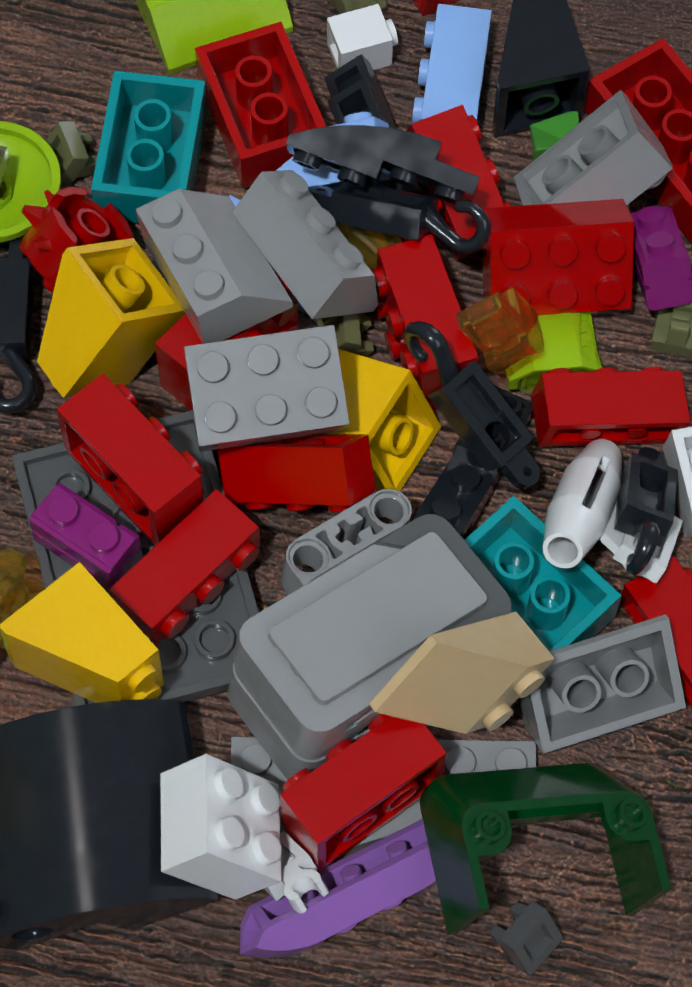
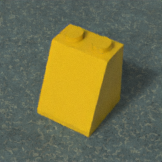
[37,238,185,398]
[325,349,442,492]
[0,562,164,703]

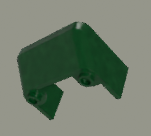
[420,763,672,935]

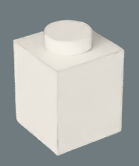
[327,4,398,70]

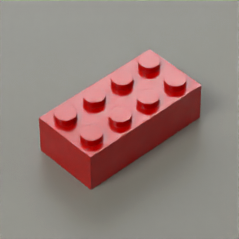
[584,37,692,243]

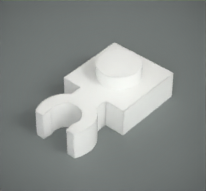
[264,831,329,914]

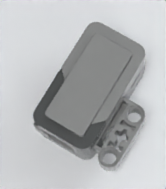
[228,489,511,779]

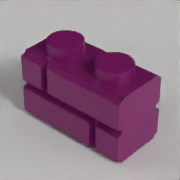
[630,206,692,311]
[29,483,143,591]

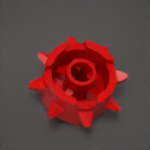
[20,187,133,293]

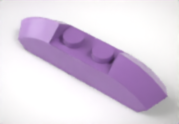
[240,819,436,958]

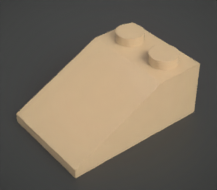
[369,612,555,734]

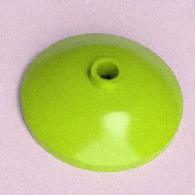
[0,121,61,243]

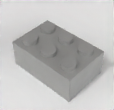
[184,325,349,452]

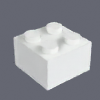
[160,754,282,900]

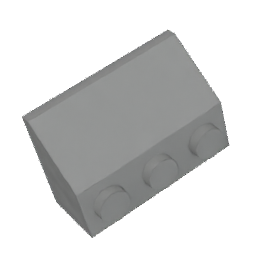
[514,90,673,208]
[231,170,378,319]
[135,189,293,344]
[519,614,686,754]

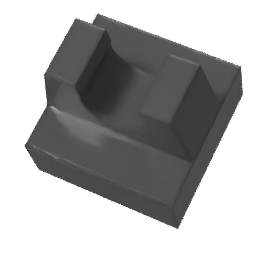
[489,901,564,977]

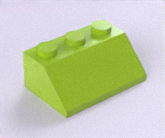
[136,0,293,75]

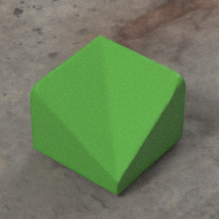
[530,111,579,162]

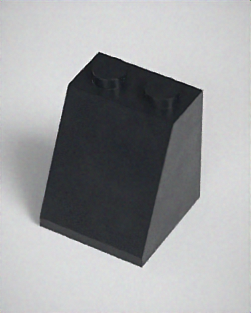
[492,0,590,138]

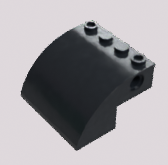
[0,699,218,951]

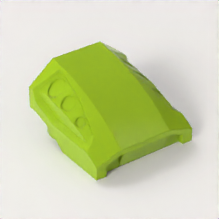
[495,312,603,392]

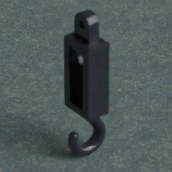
[308,183,491,254]
[0,237,37,414]
[404,321,540,489]
[614,447,678,575]

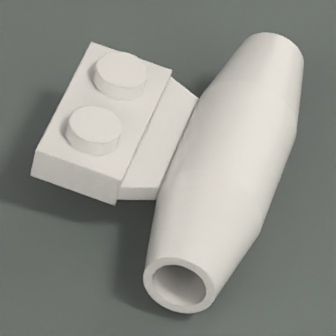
[543,439,683,583]

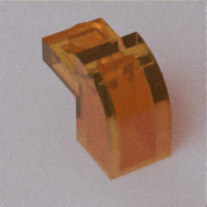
[456,287,544,374]

